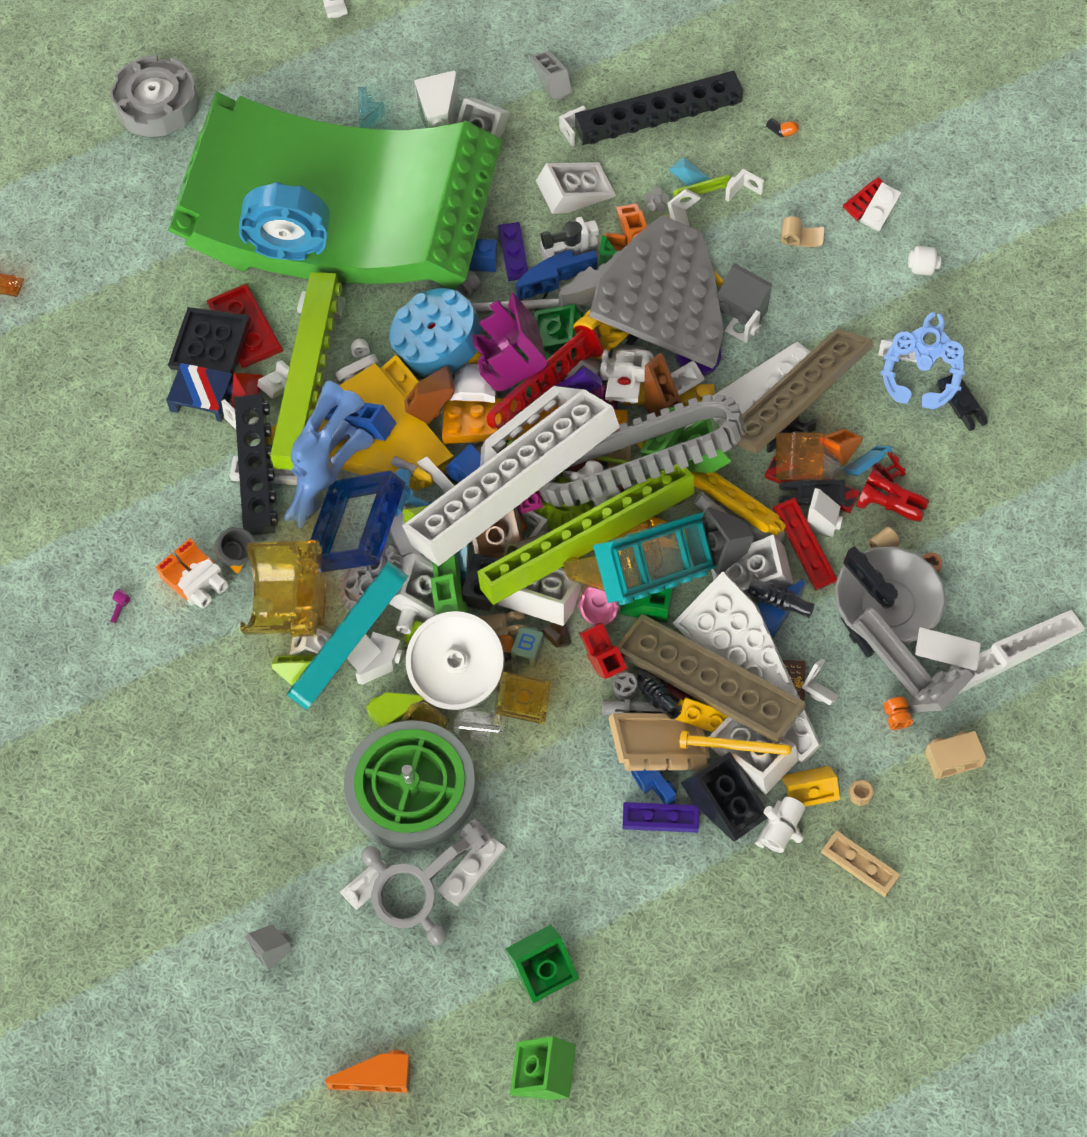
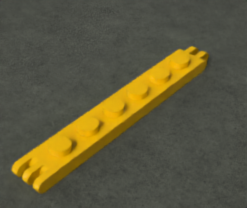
[637,439,786,536]

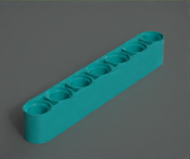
[286,561,408,710]

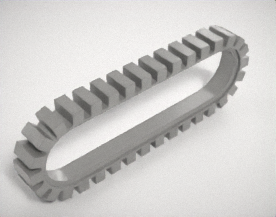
[539,394,745,507]

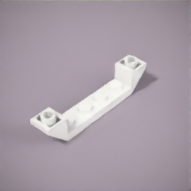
[480,386,583,467]

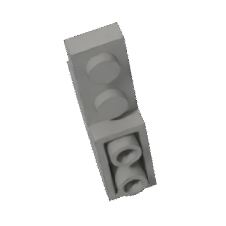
[559,246,627,307]

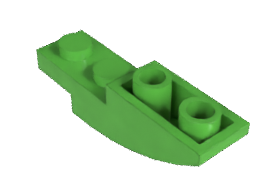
[430,554,467,615]

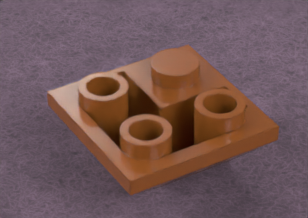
[404,365,455,424]

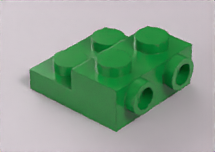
[534,304,584,352]

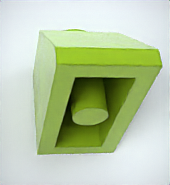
[366,692,425,728]

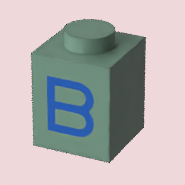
[511,627,544,668]

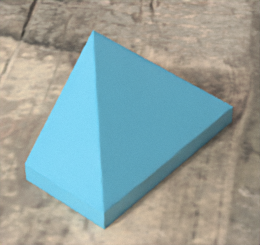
[669,157,711,186]

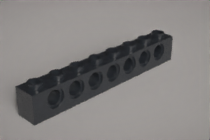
[575,71,743,145]

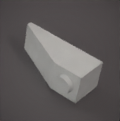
[530,51,572,99]

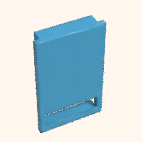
[843,445,893,476]

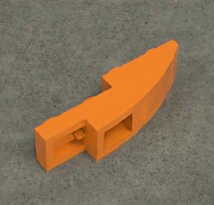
[616,203,647,246]

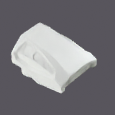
[450,363,498,403]

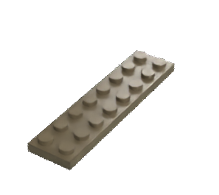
[730,328,874,454]
[617,614,806,744]

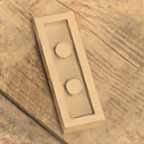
[821,830,901,897]

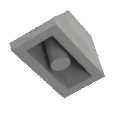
[245,924,292,970]

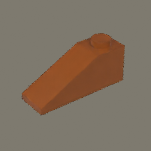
[645,354,682,417]

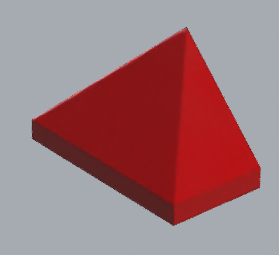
[232,373,264,408]

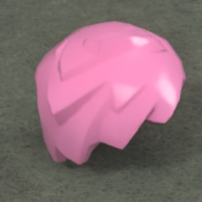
[577,584,619,625]

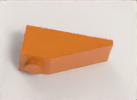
[326,1050,411,1093]

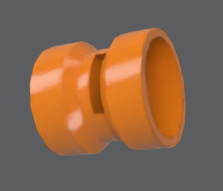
[883,697,913,730]

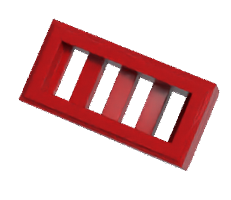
[843,177,884,221]

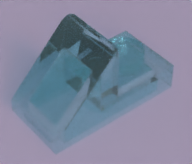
[358,86,385,129]

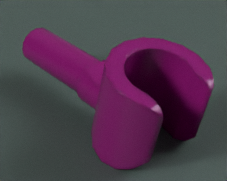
[110,589,130,623]

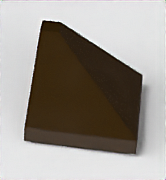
[541,623,572,648]

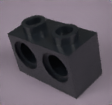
[461,553,499,612]

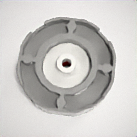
[110,55,198,137]

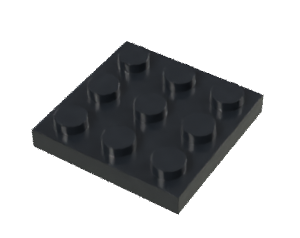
[168,307,251,374]

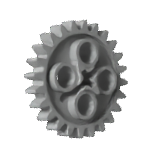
[337,539,402,610]

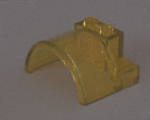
[240,540,327,637]

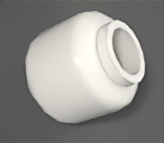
[907,246,941,276]

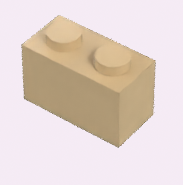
[925,731,986,779]

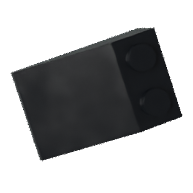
[681,752,768,842]

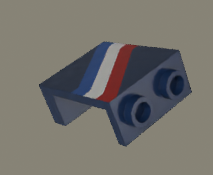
[166,363,233,422]

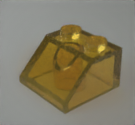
[494,671,551,725]

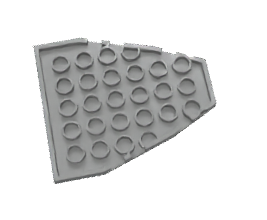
[589,215,724,369]

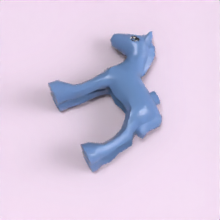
[284,381,374,529]

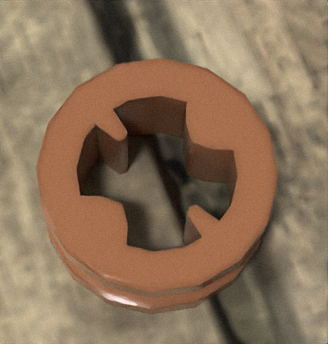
[922,552,942,573]

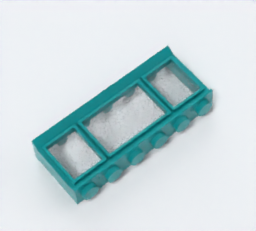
[593,512,716,605]

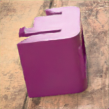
[472,292,547,391]

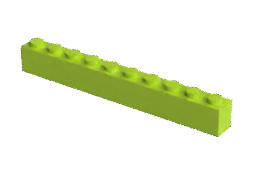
[270,272,342,470]
[477,464,694,605]

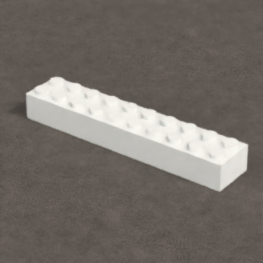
[402,389,620,566]

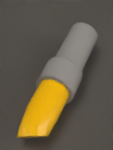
[391,456,431,482]

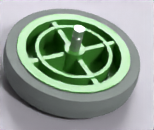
[344,720,477,850]

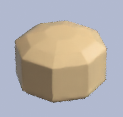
[848,780,874,806]

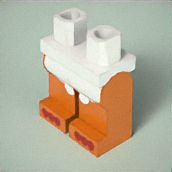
[156,538,228,609]

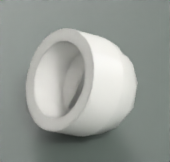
[351,338,370,358]

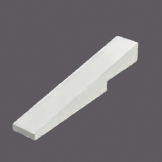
[948,609,1085,694]

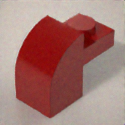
[579,622,627,679]

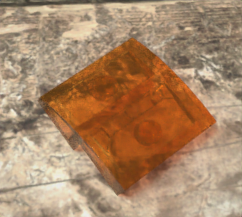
[776,433,824,481]

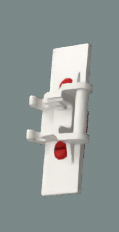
[600,344,654,404]

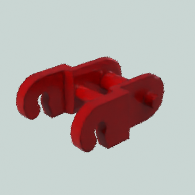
[873,452,906,483]

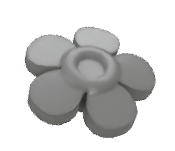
[644,187,669,212]

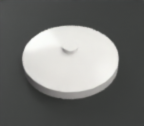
[406,611,504,710]

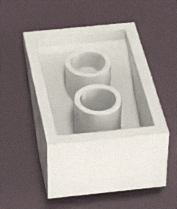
[536,162,616,214]
[711,535,793,598]
[709,717,798,795]

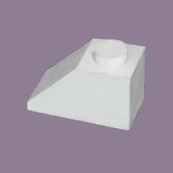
[807,488,843,537]
[356,632,404,685]

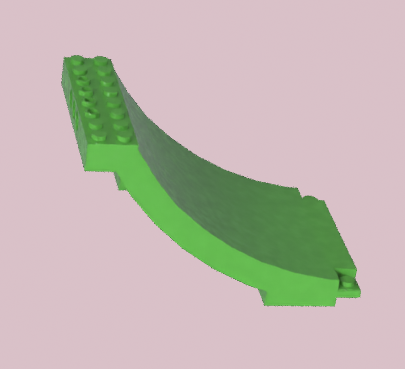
[167,91,502,290]

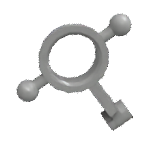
[361,818,492,946]

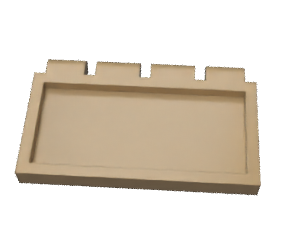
[609,713,711,771]

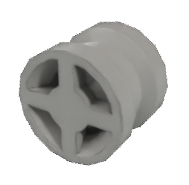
[456,270,481,298]
[613,672,637,701]

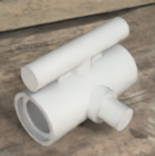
[755,797,806,853]

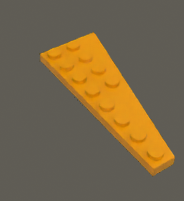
[442,398,628,444]

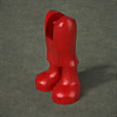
[856,468,929,522]

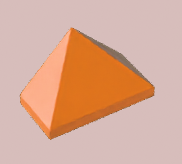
[820,429,863,466]

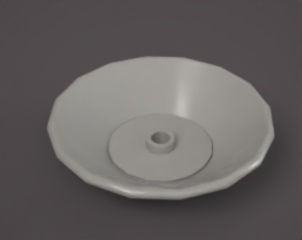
[835,547,946,644]

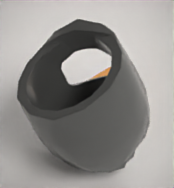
[214,526,255,574]

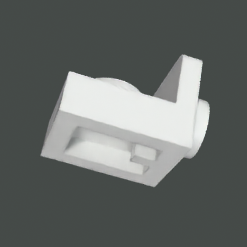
[257,360,289,399]

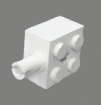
[389,553,436,634]

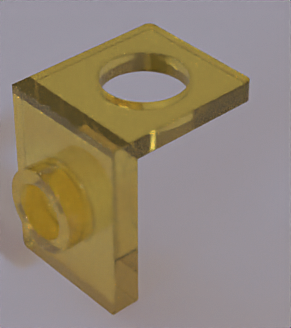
[401,700,449,729]

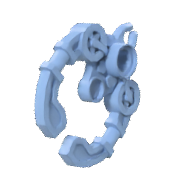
[880,312,965,410]

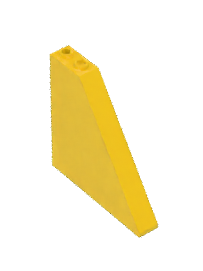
[268,364,454,491]

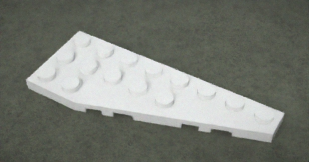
[673,572,821,763]

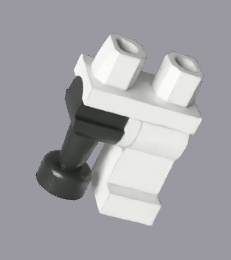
[540,217,599,261]

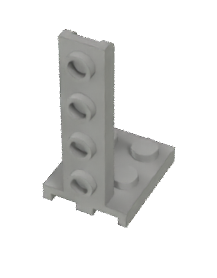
[853,608,974,713]

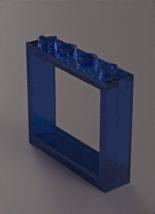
[303,470,406,573]

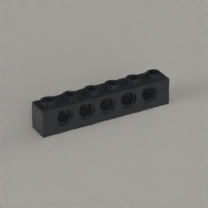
[234,394,278,535]

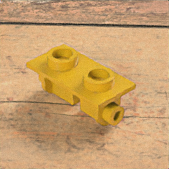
[676,697,728,732]

